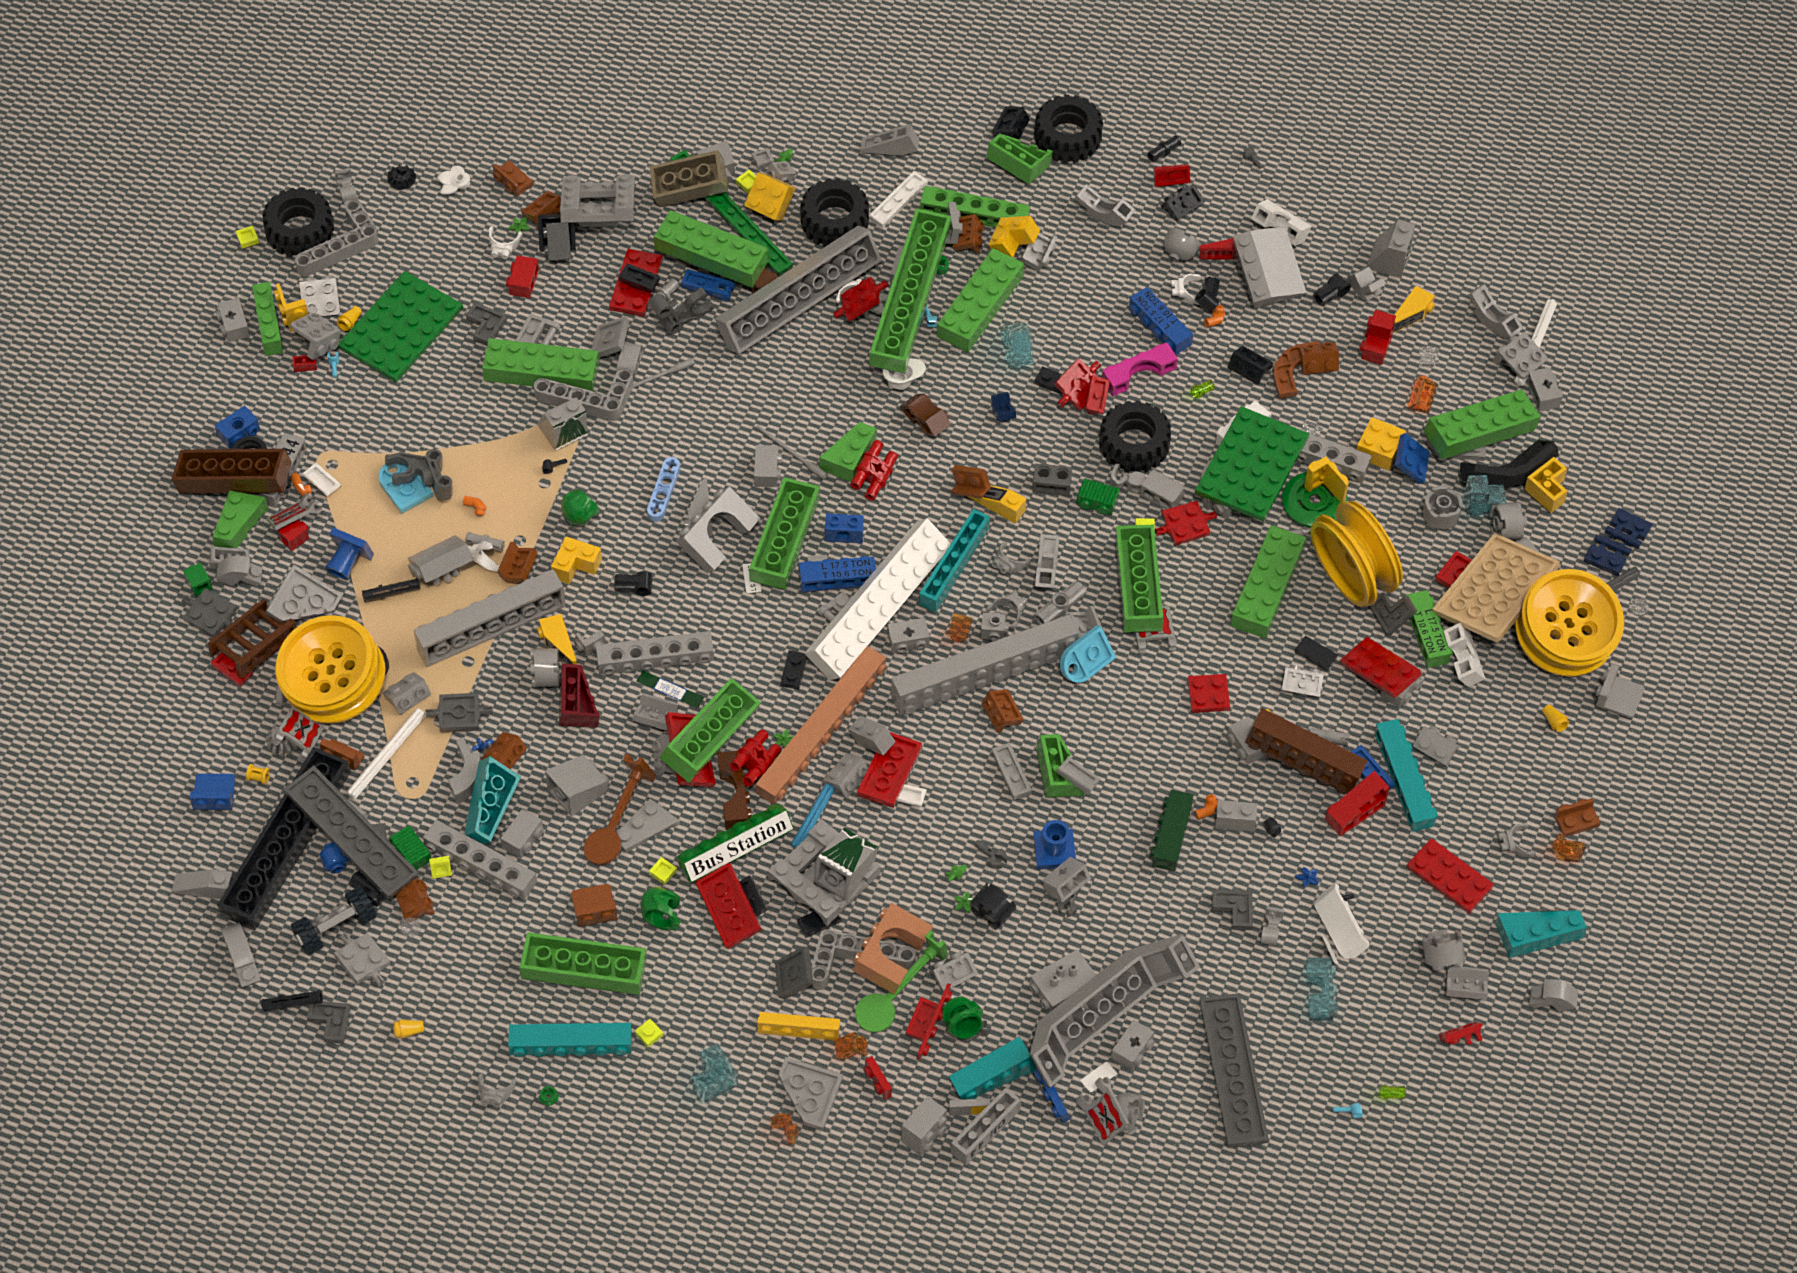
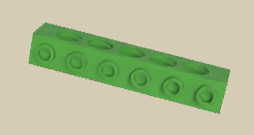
[920,186,1030,228]

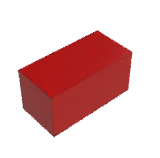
[292,355,317,372]

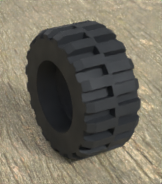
[1034,94,1103,163]
[800,178,869,247]
[262,187,334,257]
[1099,400,1171,473]

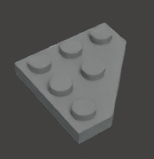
[265,565,343,623]
[779,1057,843,1131]

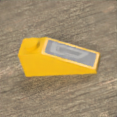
[1393,286,1435,333]
[968,485,1026,524]
[537,614,577,664]

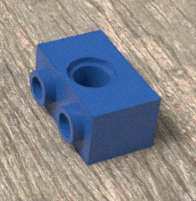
[214,405,260,449]
[825,513,864,544]

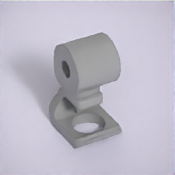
[334,168,357,204]
[1109,464,1146,494]
[1261,906,1285,946]

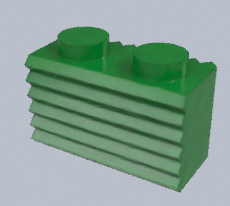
[1076,478,1120,515]
[389,825,431,870]

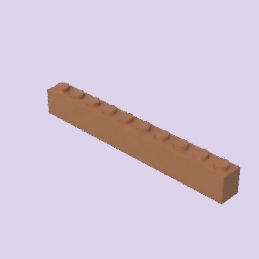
[755,646,887,804]

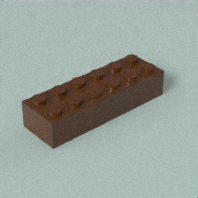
[171,449,292,493]
[1245,708,1368,794]

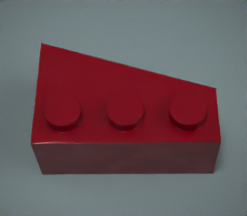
[559,663,600,728]

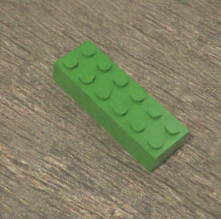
[654,210,769,288]
[937,248,1024,353]
[482,338,599,392]
[1423,389,1541,459]
[749,477,820,590]
[1115,525,1163,632]
[1230,525,1307,639]
[659,678,761,783]
[519,932,647,995]

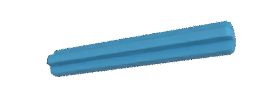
[792,784,834,849]

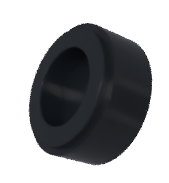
[1263,817,1281,838]

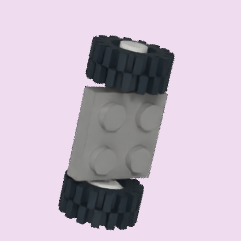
[291,886,377,956]

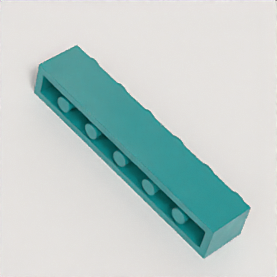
[919,509,990,613]
[1374,719,1438,832]
[508,1023,632,1057]

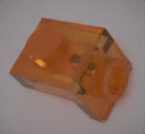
[947,613,973,642]
[1552,833,1586,863]
[834,1032,868,1061]
[770,1113,799,1145]

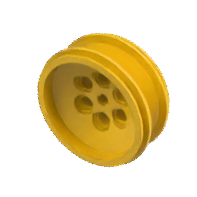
[1310,501,1403,607]
[1515,569,1624,677]
[275,615,385,723]

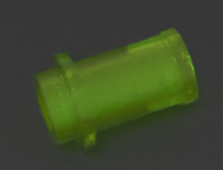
[1190,379,1215,398]
[1379,1084,1406,1101]

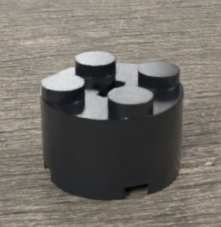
[970,883,1017,930]

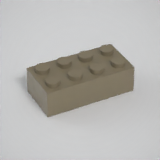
[649,150,728,207]

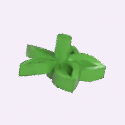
[774,148,793,163]
[508,218,530,235]
[774,729,794,748]
[944,865,967,881]
[954,891,973,913]

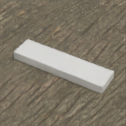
[869,171,928,228]

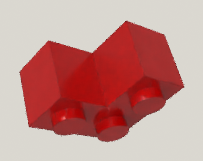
[1359,310,1396,365]

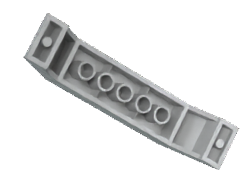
[1030,934,1200,1088]

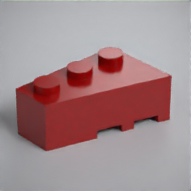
[1325,771,1390,837]

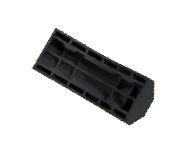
[1460,440,1559,487]

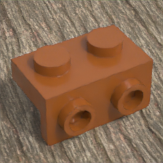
[1299,342,1339,375]
[498,542,538,583]
[480,732,527,770]
[319,738,365,771]
[395,878,435,923]

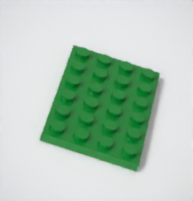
[338,271,463,383]
[1195,406,1310,522]

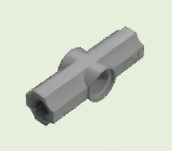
[1034,581,1086,625]

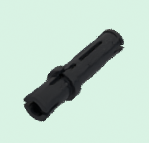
[362,578,420,602]
[261,990,323,1012]

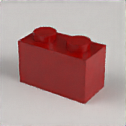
[506,255,539,298]

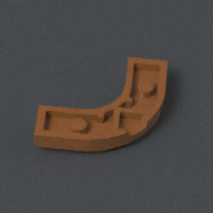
[1273,341,1320,399]

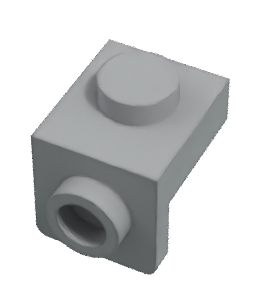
[574,630,606,657]

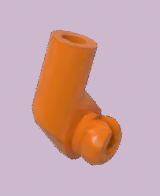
[1204,305,1225,327]
[291,473,312,496]
[463,496,486,516]
[1194,794,1218,820]

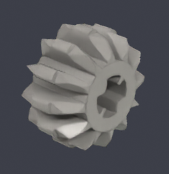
[265,724,297,757]

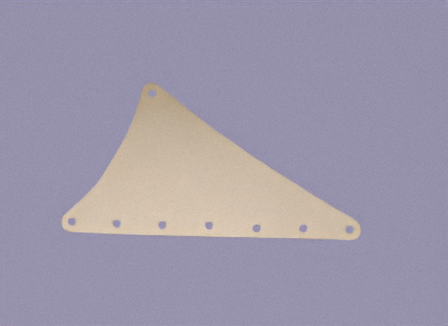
[316,425,579,799]

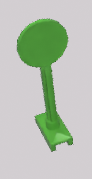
[855,930,948,1033]

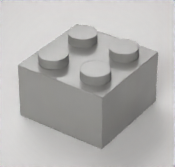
[902,1096,947,1156]

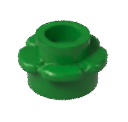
[538,1086,559,1106]

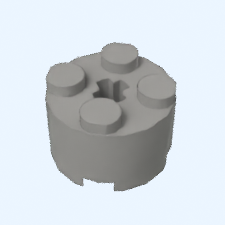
[1423,486,1462,529]
[1489,502,1527,540]
[530,648,560,687]
[1422,930,1465,970]

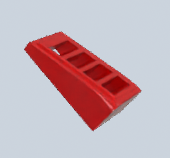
[1199,238,1236,260]

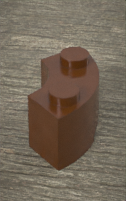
[900,393,951,437]

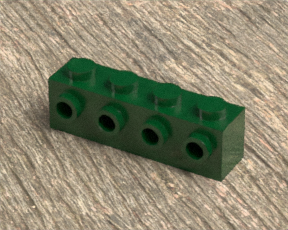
[1150,790,1194,871]

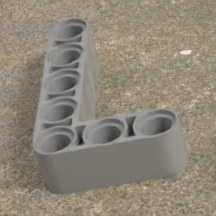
[295,198,378,277]
[534,367,634,421]
[811,930,916,990]

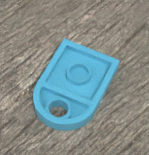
[379,464,434,514]
[1060,625,1116,683]

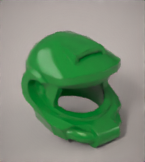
[561,489,600,527]
[640,887,681,931]
[942,996,983,1039]

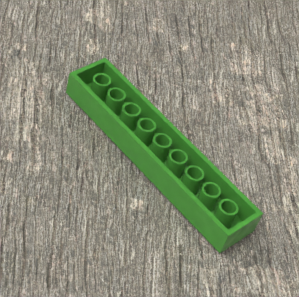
[869,208,951,374]

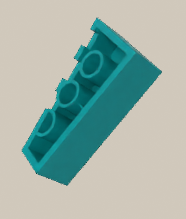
[464,756,521,845]
[1495,910,1587,958]
[949,1036,1037,1100]

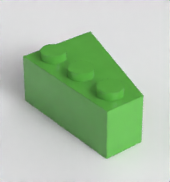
[986,134,1053,184]
[819,422,877,482]
[213,490,268,548]
[1036,734,1085,797]

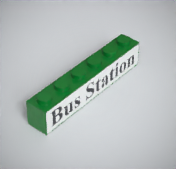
[676,803,794,883]

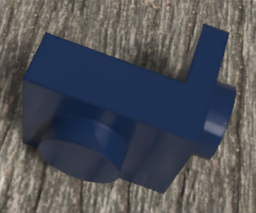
[991,392,1016,422]

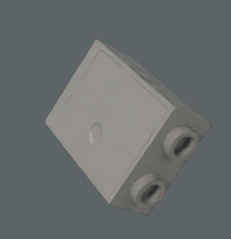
[408,535,473,586]
[1029,949,1096,1012]

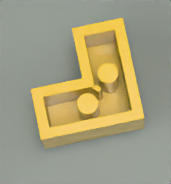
[988,216,1040,258]
[1525,457,1567,513]
[551,537,602,584]

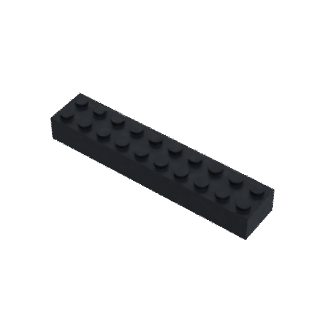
[217,747,350,930]

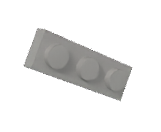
[992,743,1032,800]

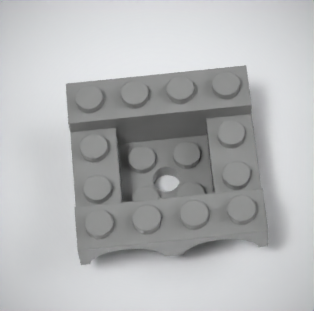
[560,174,635,227]
[768,819,881,926]

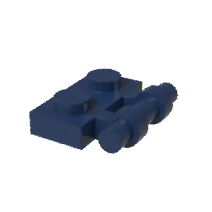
[1605,508,1653,548]
[1584,534,1632,576]

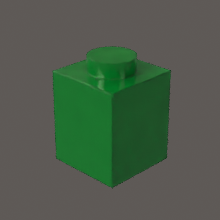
[183,563,213,597]

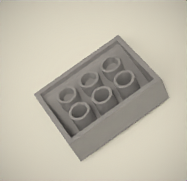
[1233,226,1307,309]

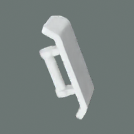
[1314,883,1369,959]

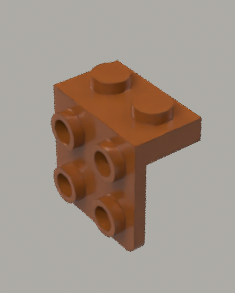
[571,884,617,927]

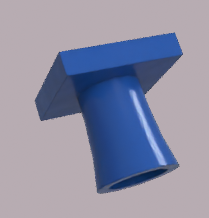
[324,527,374,580]
[1033,820,1076,870]

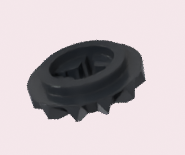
[387,164,416,189]

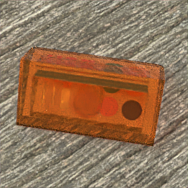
[1407,375,1437,414]

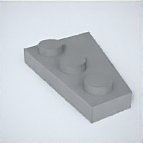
[617,799,680,853]

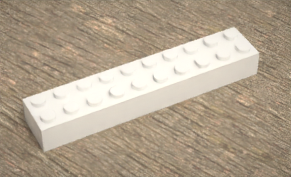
[804,518,951,680]

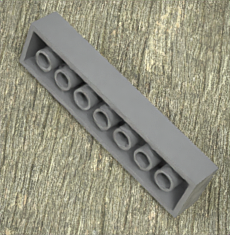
[414,569,566,667]

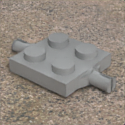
[334,932,390,986]

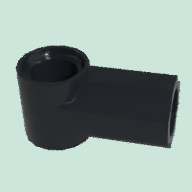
[1313,273,1351,306]
[1195,276,1220,313]
[614,571,653,596]
[349,870,386,907]

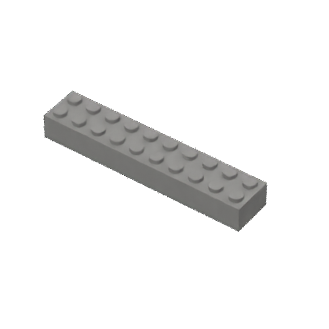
[715,226,882,354]
[891,615,1079,716]

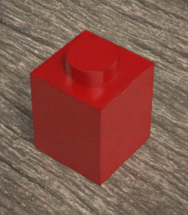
[278,519,309,552]

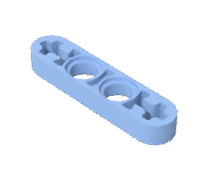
[647,457,680,522]

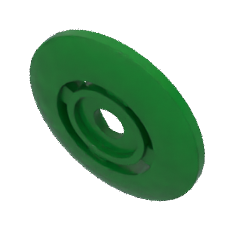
[1282,472,1348,528]

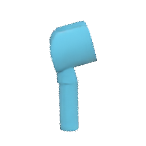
[925,306,937,327]
[327,352,339,378]
[1333,1103,1363,1118]

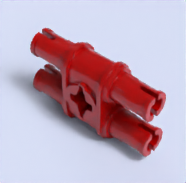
[850,440,898,501]
[729,729,782,786]

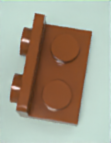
[493,160,533,197]
[521,191,561,228]
[953,214,984,253]
[951,465,991,498]
[981,689,1024,733]
[1554,798,1601,838]

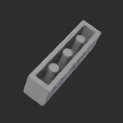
[253,433,307,508]
[951,1088,1021,1165]

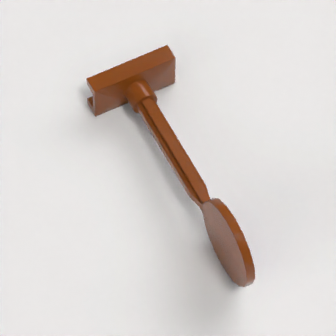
[584,754,656,865]

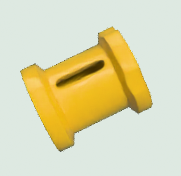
[246,764,270,785]

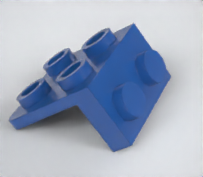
[190,774,235,810]

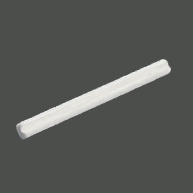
[1514,299,1557,386]
[347,708,425,799]

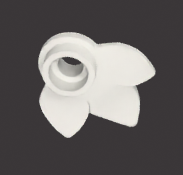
[437,166,470,195]

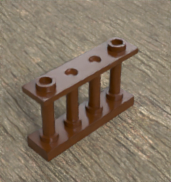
[208,598,297,678]

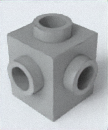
[765,161,796,184]
[981,612,1009,641]

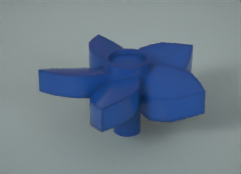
[472,738,493,751]
[1295,866,1319,888]

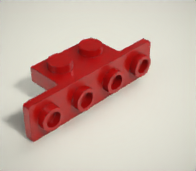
[905,983,953,1061]

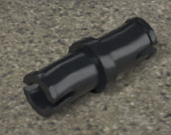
[1147,135,1181,162]

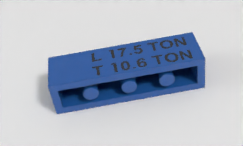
[1129,287,1193,355]
[798,556,876,592]

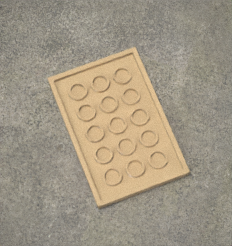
[1432,533,1560,643]

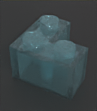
[1000,322,1034,367]
[1464,475,1506,516]
[692,1043,738,1104]

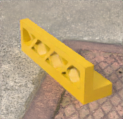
[757,1012,840,1041]

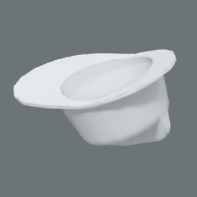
[883,358,926,390]

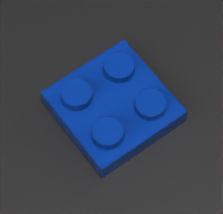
[1395,433,1430,484]

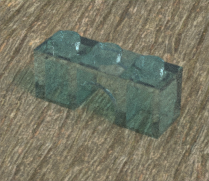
[1305,958,1338,1021]

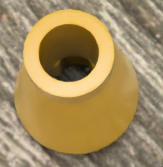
[337,306,362,331]
[1542,704,1569,732]
[393,1019,424,1039]

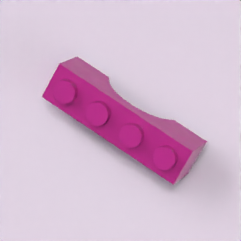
[1102,343,1178,397]

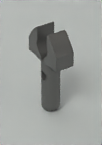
[975,840,1007,869]
[1057,888,1081,917]

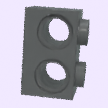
[1032,463,1073,496]

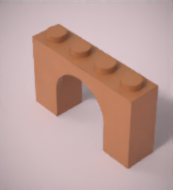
[852,903,933,994]

